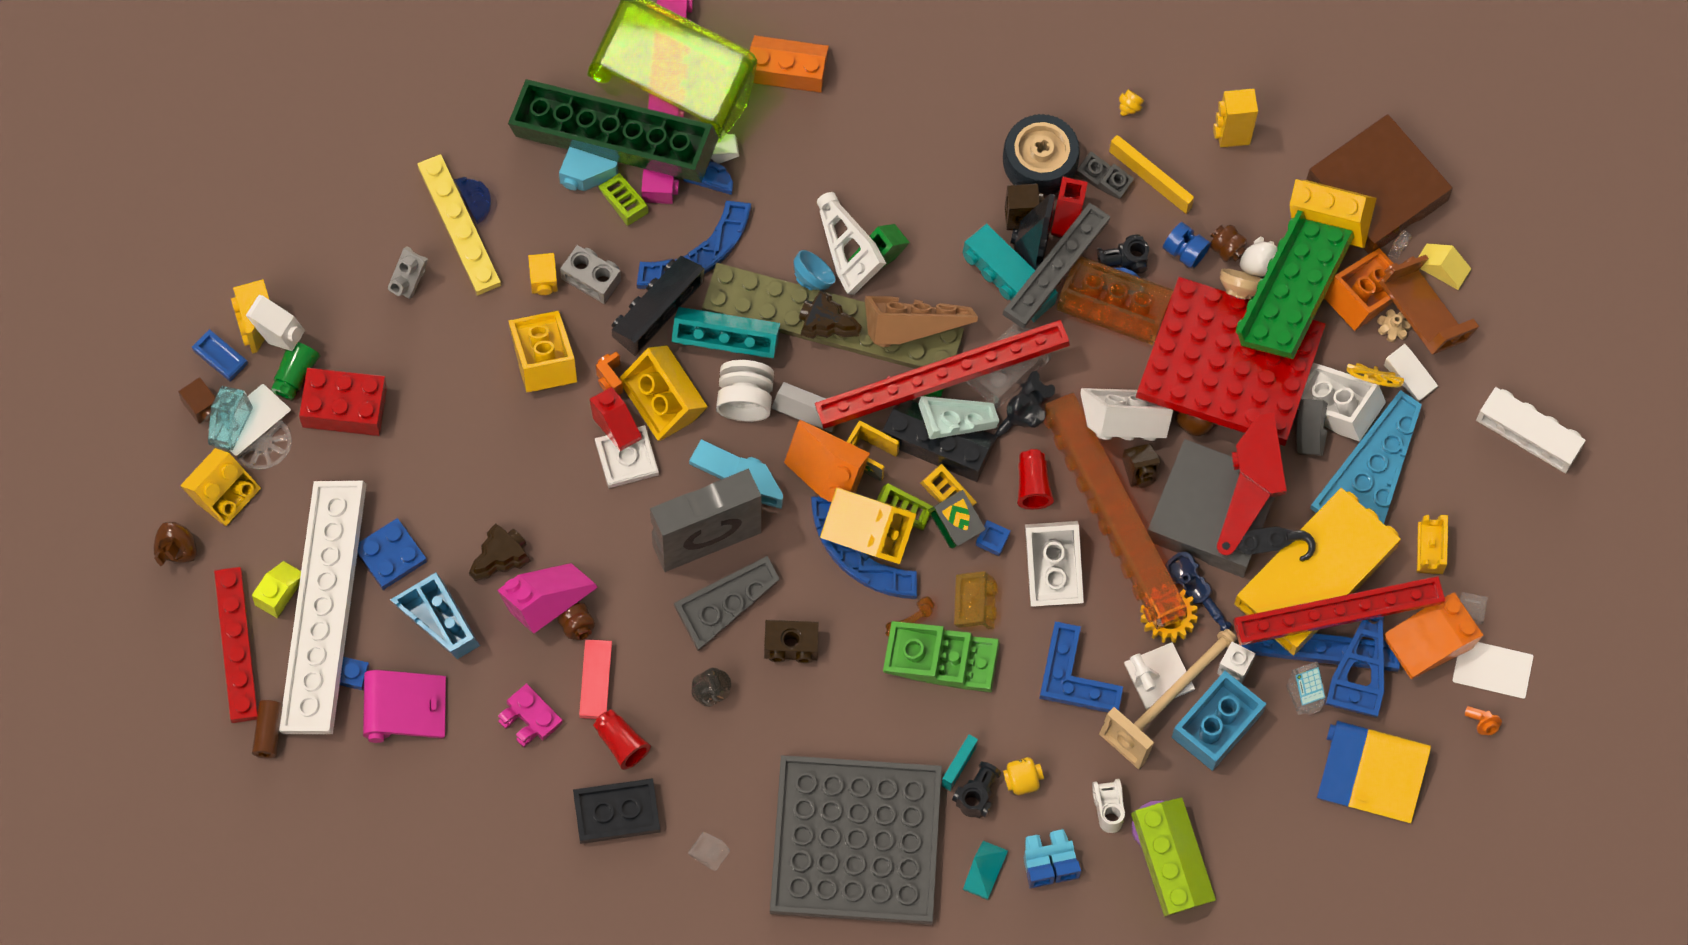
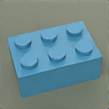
[1171,671,1266,771]

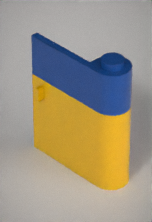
[1317,720,1431,823]

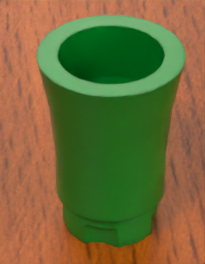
[271,342,321,400]

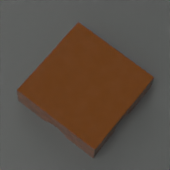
[1306,114,1453,254]

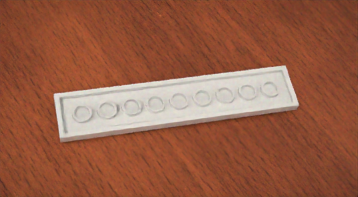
[279,481,367,734]

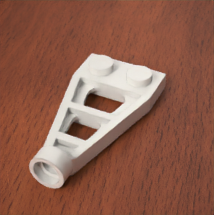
[817,192,886,295]

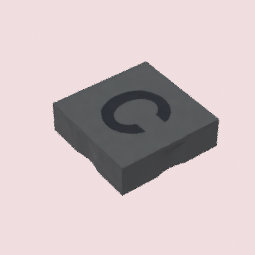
[650,468,761,572]

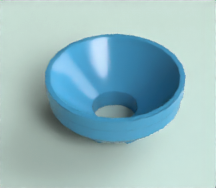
[794,250,836,291]

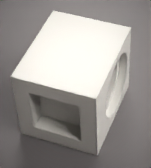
[1217,642,1256,684]

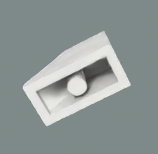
[246,295,305,351]

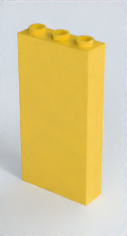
[1234,488,1401,656]

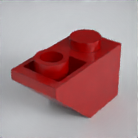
[1051,177,1088,237]

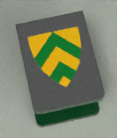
[928,490,985,549]

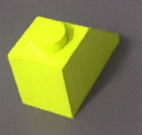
[252,561,301,618]

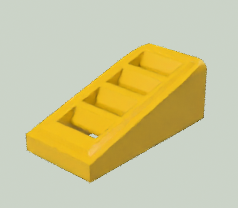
[920,464,977,506]

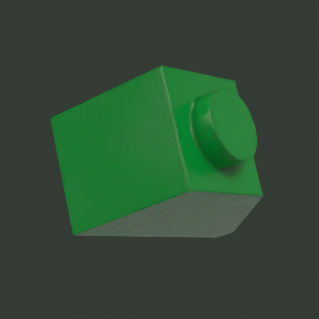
[848,224,910,269]

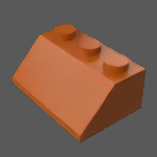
[747,35,829,93]

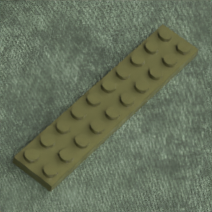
[702,263,964,369]

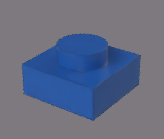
[975,520,1011,556]
[340,657,369,690]

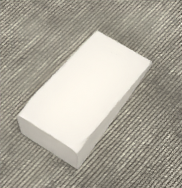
[1384,344,1438,402]

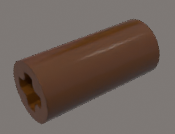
[252,700,283,759]

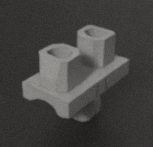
[388,246,428,299]

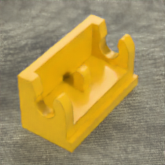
[1417,515,1448,574]

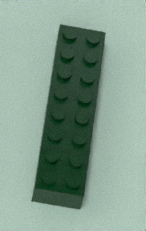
[508,79,719,183]

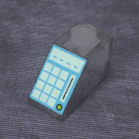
[1286,661,1326,715]

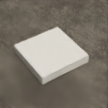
[595,425,659,489]

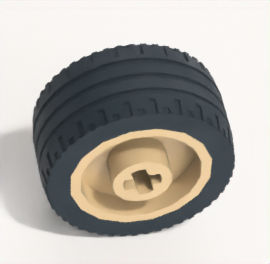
[1003,114,1080,196]

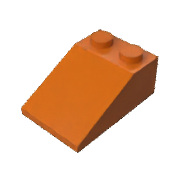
[1324,248,1394,331]
[784,420,870,502]
[1383,592,1484,679]

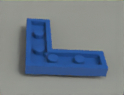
[1039,621,1123,713]

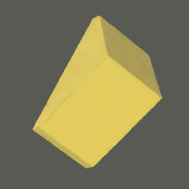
[1419,244,1471,290]

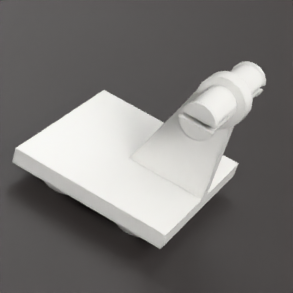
[1124,642,1195,710]

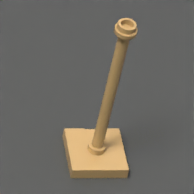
[1099,629,1237,769]

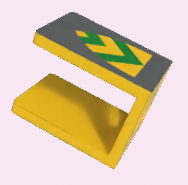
[847,420,899,481]

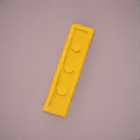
[1109,135,1194,214]

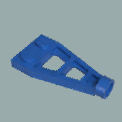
[1325,616,1385,718]

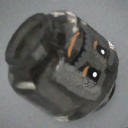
[691,667,731,707]

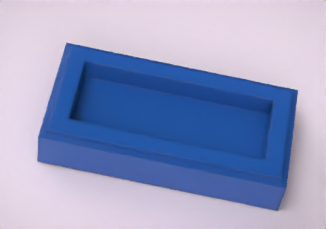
[192,329,248,382]

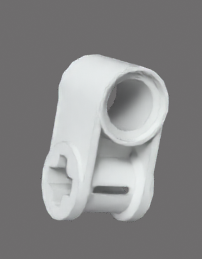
[1092,779,1125,833]

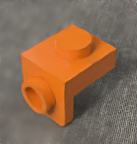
[596,352,623,395]

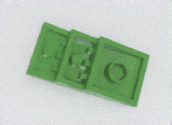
[883,621,1000,692]

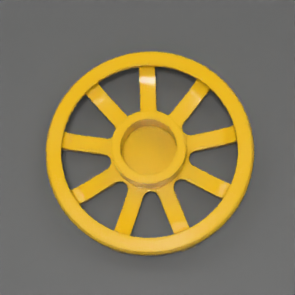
[1346,363,1404,387]

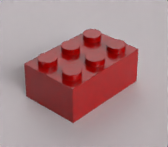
[299,368,387,436]

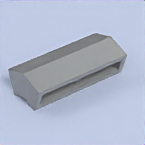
[772,382,836,433]

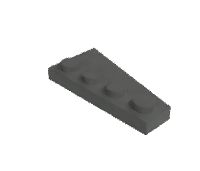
[673,556,780,651]

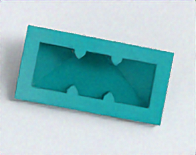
[963,841,1008,900]

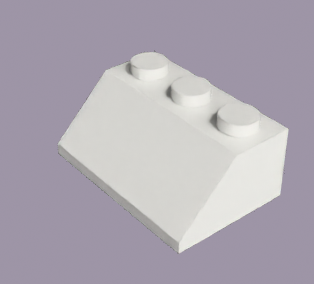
[1080,388,1173,441]

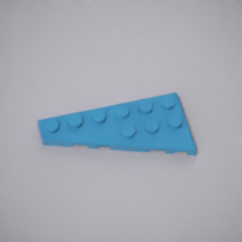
[1310,390,1422,524]

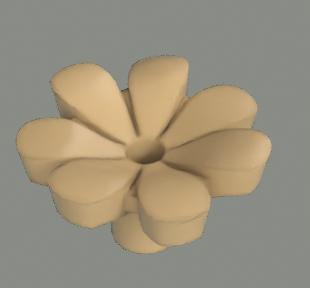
[1377,309,1411,342]

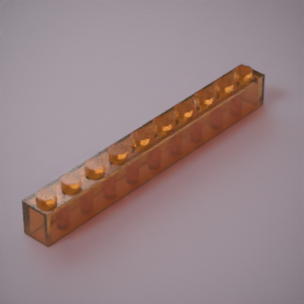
[1044,392,1187,630]

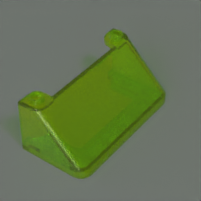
[587,0,757,143]

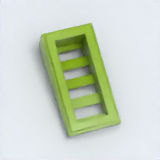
[598,173,648,226]
[877,483,933,530]

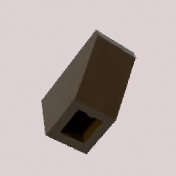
[1122,443,1160,488]

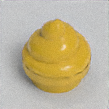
[1119,89,1144,116]

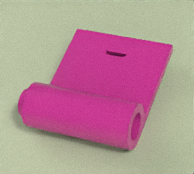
[363,670,446,743]

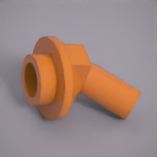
[1465,706,1502,735]

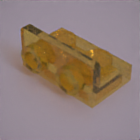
[954,571,998,629]

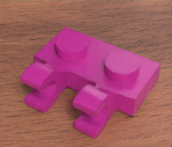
[498,683,563,747]

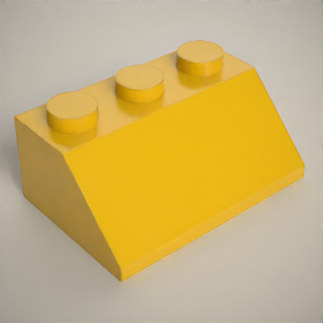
[1290,179,1377,248]
[619,346,708,441]

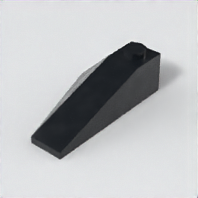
[1010,194,1055,270]

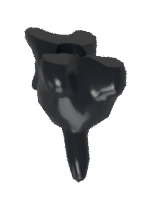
[995,371,1055,437]

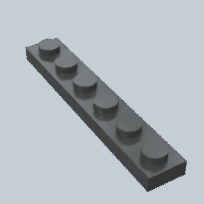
[1002,203,1111,329]

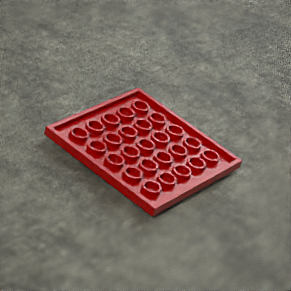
[1135,277,1326,446]

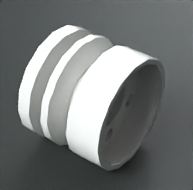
[716,360,774,422]

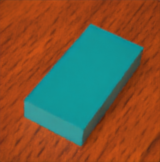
[941,734,978,791]

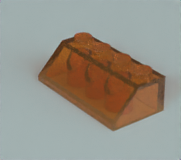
[1056,256,1174,345]

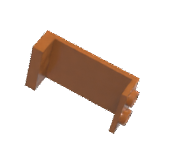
[1379,255,1479,355]

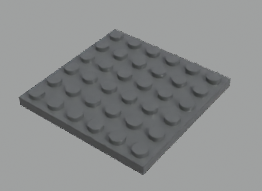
[770,755,942,925]

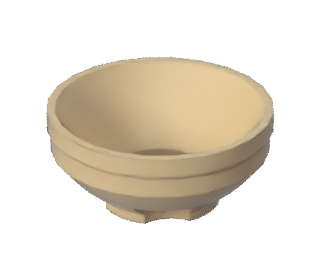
[1220,269,1262,299]

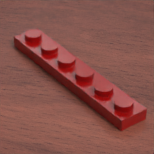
[214,567,258,723]

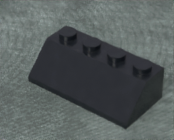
[611,256,704,356]
[882,400,998,482]

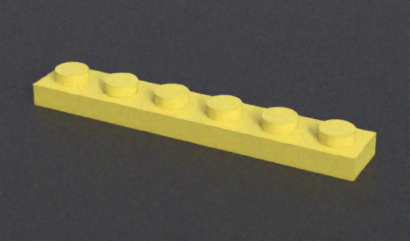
[417,154,501,296]

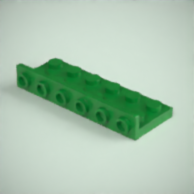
[1236,210,1354,359]

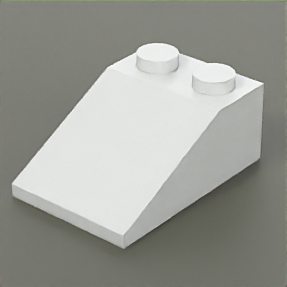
[1297,363,1386,441]
[1025,521,1084,606]

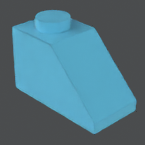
[559,147,618,191]
[735,457,783,509]

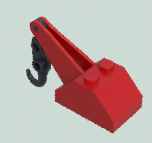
[1217,412,1316,561]

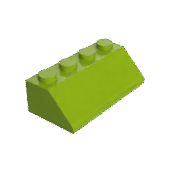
[1131,797,1216,917]

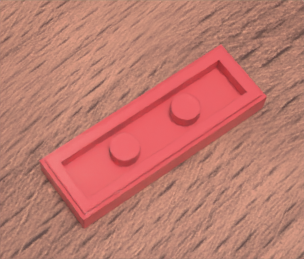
[579,640,612,719]

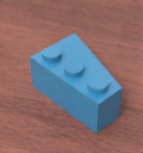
[390,573,480,659]

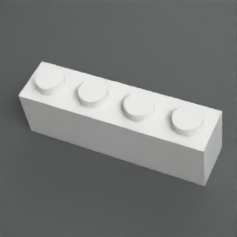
[1476,387,1586,473]

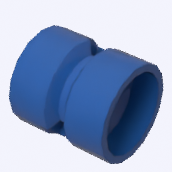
[1163,222,1211,269]

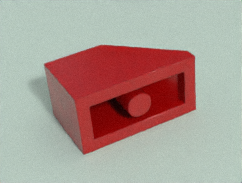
[590,387,642,451]

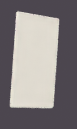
[208,384,291,456]
[1453,642,1533,699]

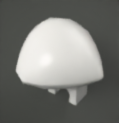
[1240,236,1277,277]

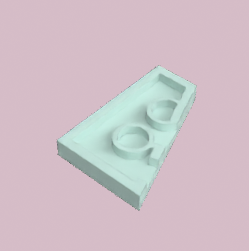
[918,396,999,439]

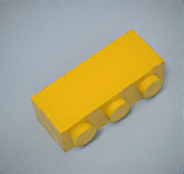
[1213,89,1258,147]

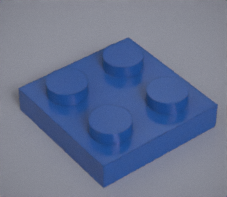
[357,518,427,590]

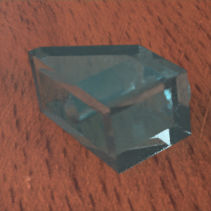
[208,386,253,451]

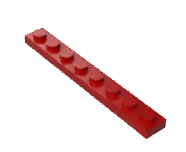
[1233,576,1445,646]

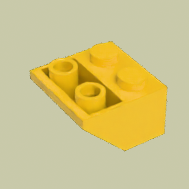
[231,279,269,354]
[180,448,261,526]

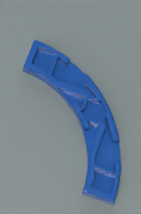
[637,201,751,289]
[811,497,917,599]

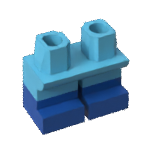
[1023,829,1081,889]

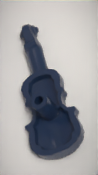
[1165,552,1232,631]

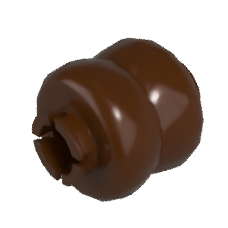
[1210,225,1247,262]
[557,602,595,640]

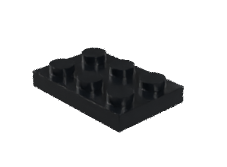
[573,778,660,844]

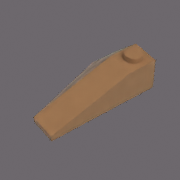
[865,296,978,347]

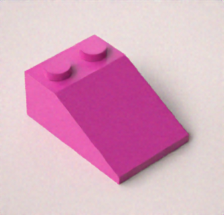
[497,563,598,634]

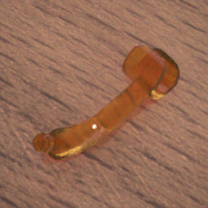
[885,596,934,637]

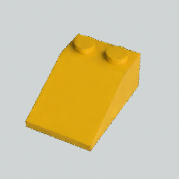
[508,310,577,393]

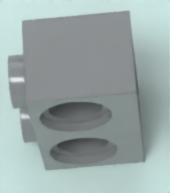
[560,245,621,304]

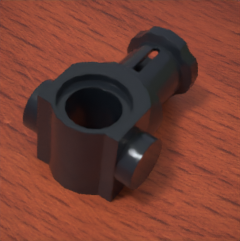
[1097,234,1149,273]
[952,761,1002,819]

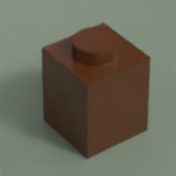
[178,377,220,424]

